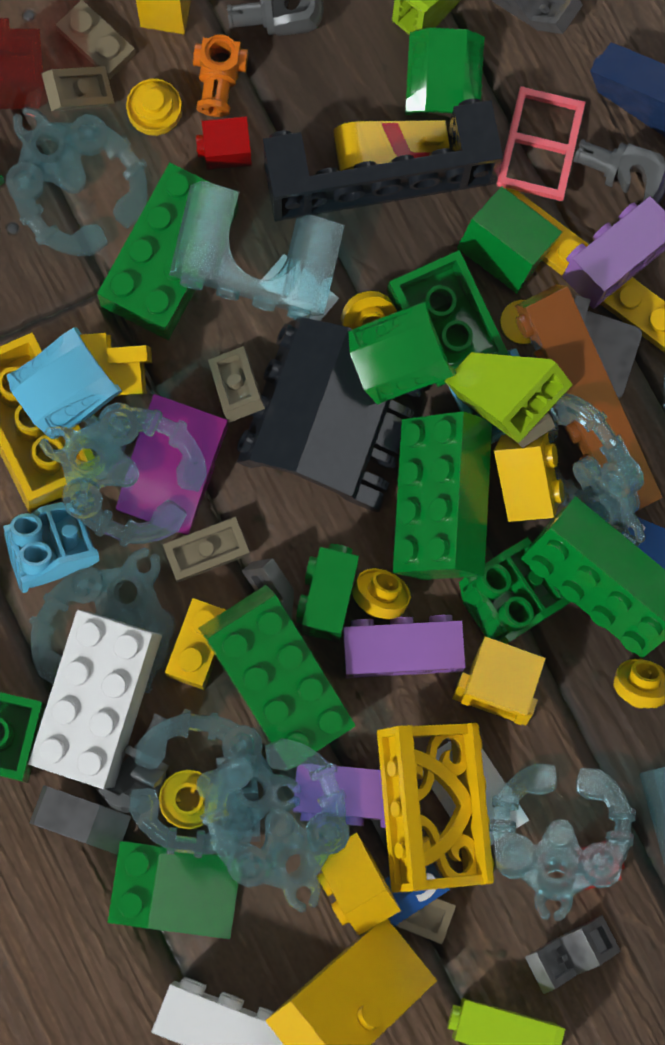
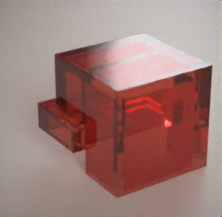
[0,18,44,109]

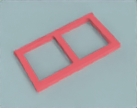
[497,86,585,202]

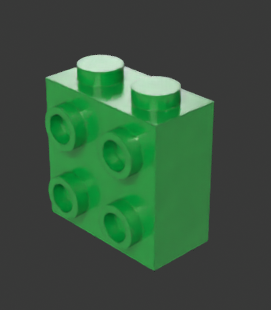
[296,544,359,643]

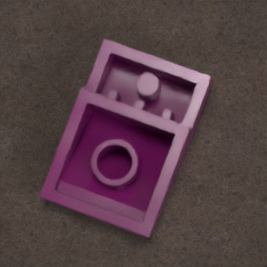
[116,394,228,536]

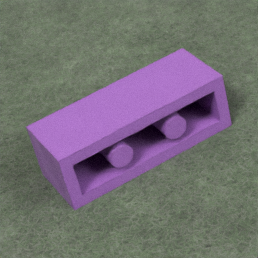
[562,196,665,309]
[343,615,465,678]
[293,763,386,828]

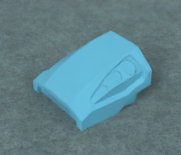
[6,327,122,439]
[3,498,99,593]

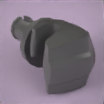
[227,0,324,36]
[573,139,665,204]
[98,713,177,814]

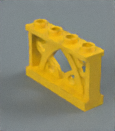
[377,723,494,893]

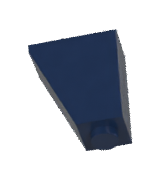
[590,42,665,137]

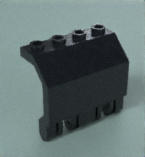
[237,317,423,512]

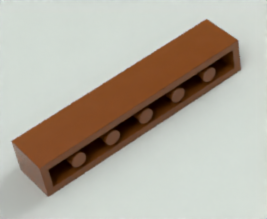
[515,284,663,519]

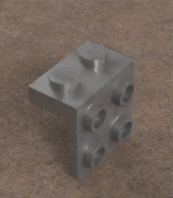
[574,295,642,399]

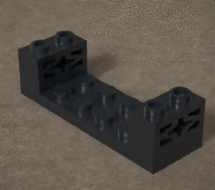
[263,99,503,222]

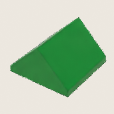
[457,186,563,294]

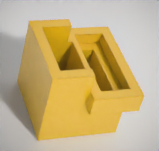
[80,333,152,396]
[452,636,545,726]

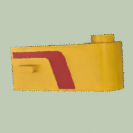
[333,120,450,171]

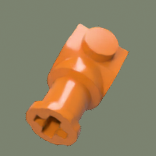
[193,34,248,117]

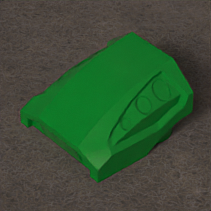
[405,27,485,115]
[348,300,457,405]
[459,537,571,644]

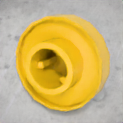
[126,78,182,136]
[341,291,397,329]
[352,568,411,619]
[613,659,665,708]
[159,770,218,829]

